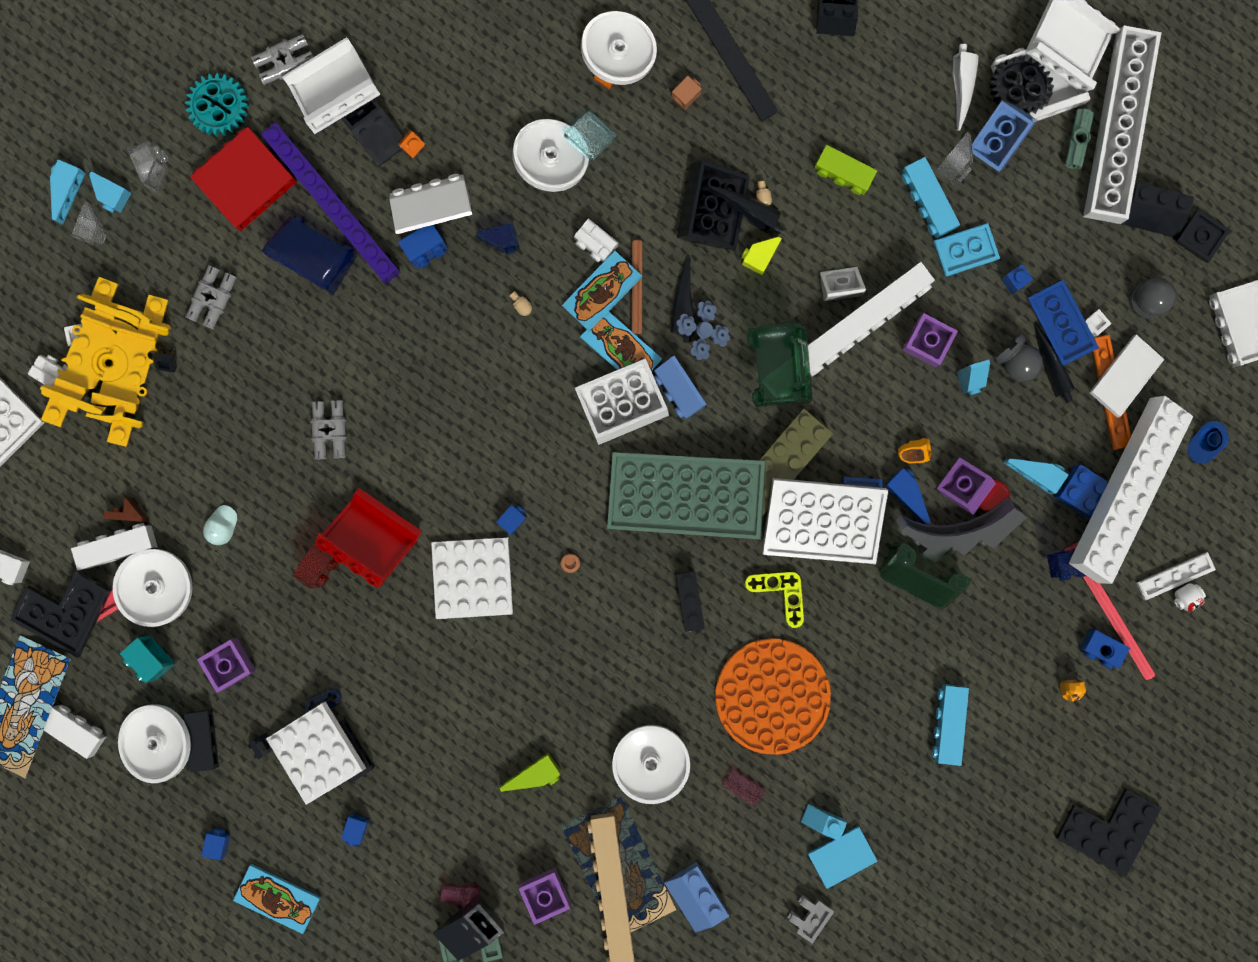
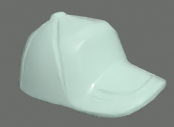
[203,505,237,545]

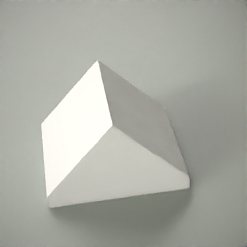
[820,267,866,301]

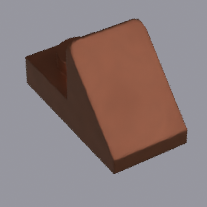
[103,497,148,522]

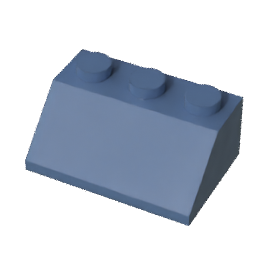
[968,100,1038,172]
[654,356,706,420]
[664,861,729,932]

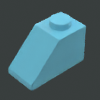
[89,172,131,213]
[801,804,847,841]

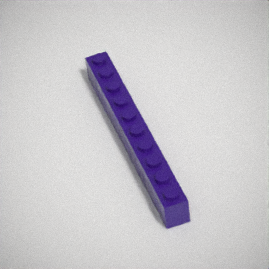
[261,122,401,284]

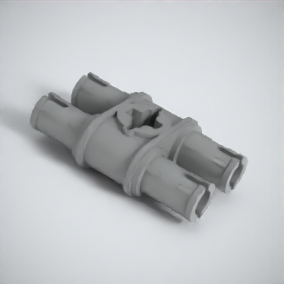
[251,33,314,86]
[185,265,237,330]
[310,400,347,460]

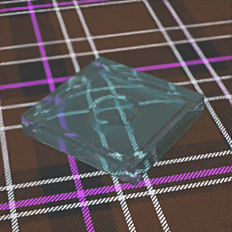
[564,110,617,162]

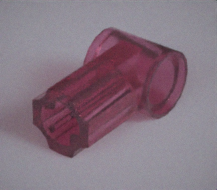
[440,884,480,907]

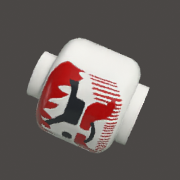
[1174,583,1206,612]

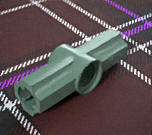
[1064,109,1094,169]

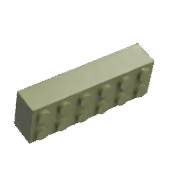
[758,409,833,516]

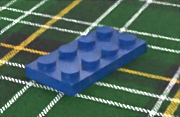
[1028,280,1099,365]

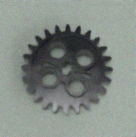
[989,56,1054,114]

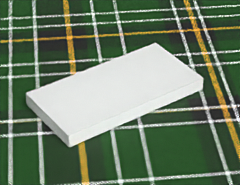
[1089,334,1164,417]

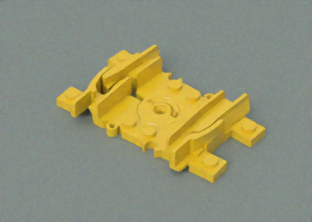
[40,277,171,447]

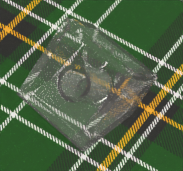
[936,132,974,185]
[128,141,169,194]

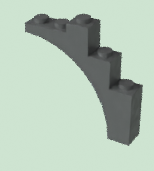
[896,497,1027,562]

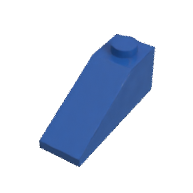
[884,468,931,525]

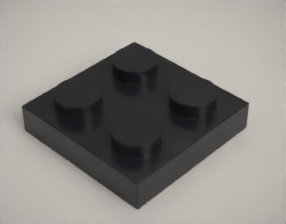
[1175,209,1230,263]

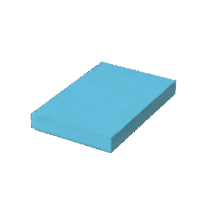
[933,223,1000,277]
[808,826,878,889]

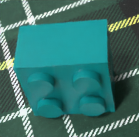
[120,635,176,683]

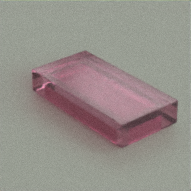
[722,769,765,807]

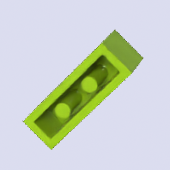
[814,145,877,195]

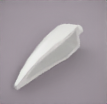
[953,44,979,131]

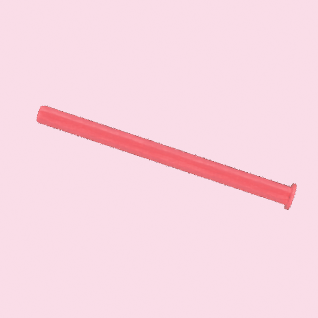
[1064,542,1155,680]

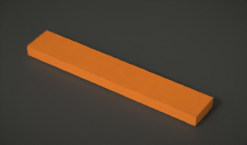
[1092,334,1131,450]

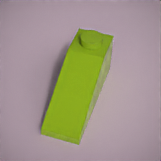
[499,752,561,792]

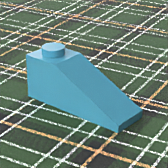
[50,160,86,225]
[957,360,990,395]
[1003,458,1068,495]

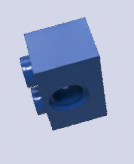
[1079,629,1130,669]

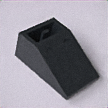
[816,0,858,36]
[341,99,403,167]
[433,894,504,961]

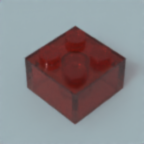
[292,543,340,589]

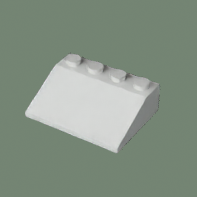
[390,174,472,234]
[575,358,669,445]

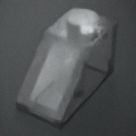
[71,201,106,248]

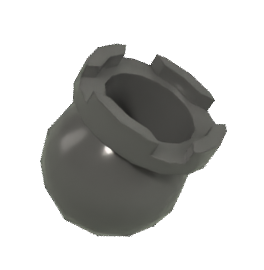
[1129,278,1177,319]
[992,333,1043,382]

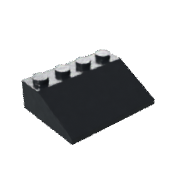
[677,160,750,251]

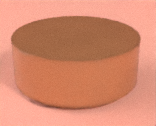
[561,554,580,573]

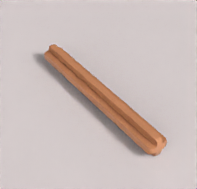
[632,240,642,334]

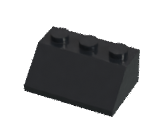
[1122,183,1194,238]

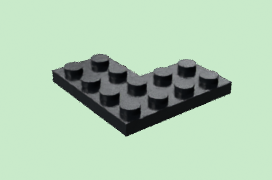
[11,571,112,657]
[1056,789,1161,876]

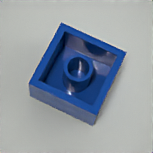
[398,225,448,269]
[1053,464,1108,518]

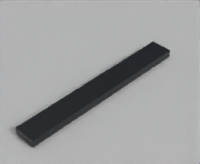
[685,0,778,122]

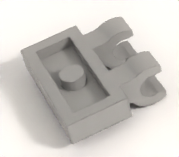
[787,895,834,944]

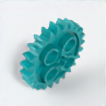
[185,73,249,137]

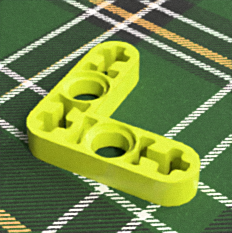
[745,572,804,628]

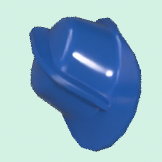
[1188,421,1229,464]

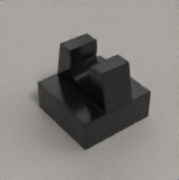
[152,349,177,373]
[248,733,273,759]

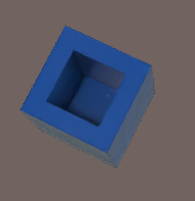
[1001,264,1033,294]
[496,505,527,535]
[341,814,370,846]
[201,828,230,861]

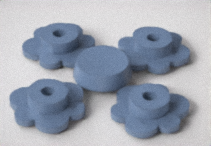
[676,301,730,360]

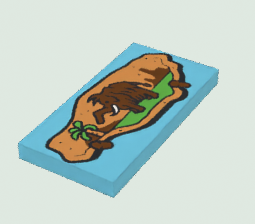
[562,251,642,332]
[580,312,662,372]
[233,864,321,934]

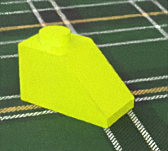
[741,237,782,275]

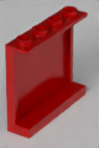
[190,127,297,232]
[315,488,422,588]

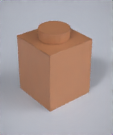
[671,76,701,110]

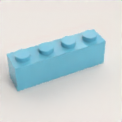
[901,157,960,238]
[932,684,969,766]

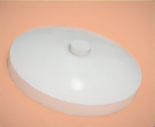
[581,11,657,85]
[512,119,589,192]
[113,549,192,627]
[118,704,191,783]
[612,725,690,804]

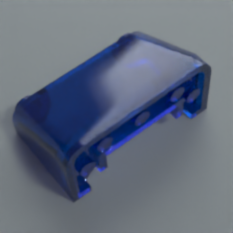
[261,215,357,295]

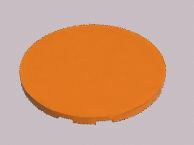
[715,638,831,755]

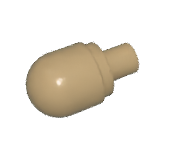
[756,181,772,206]
[510,291,532,316]

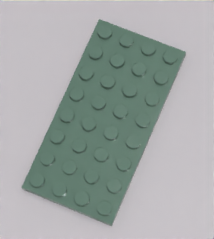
[607,452,766,540]

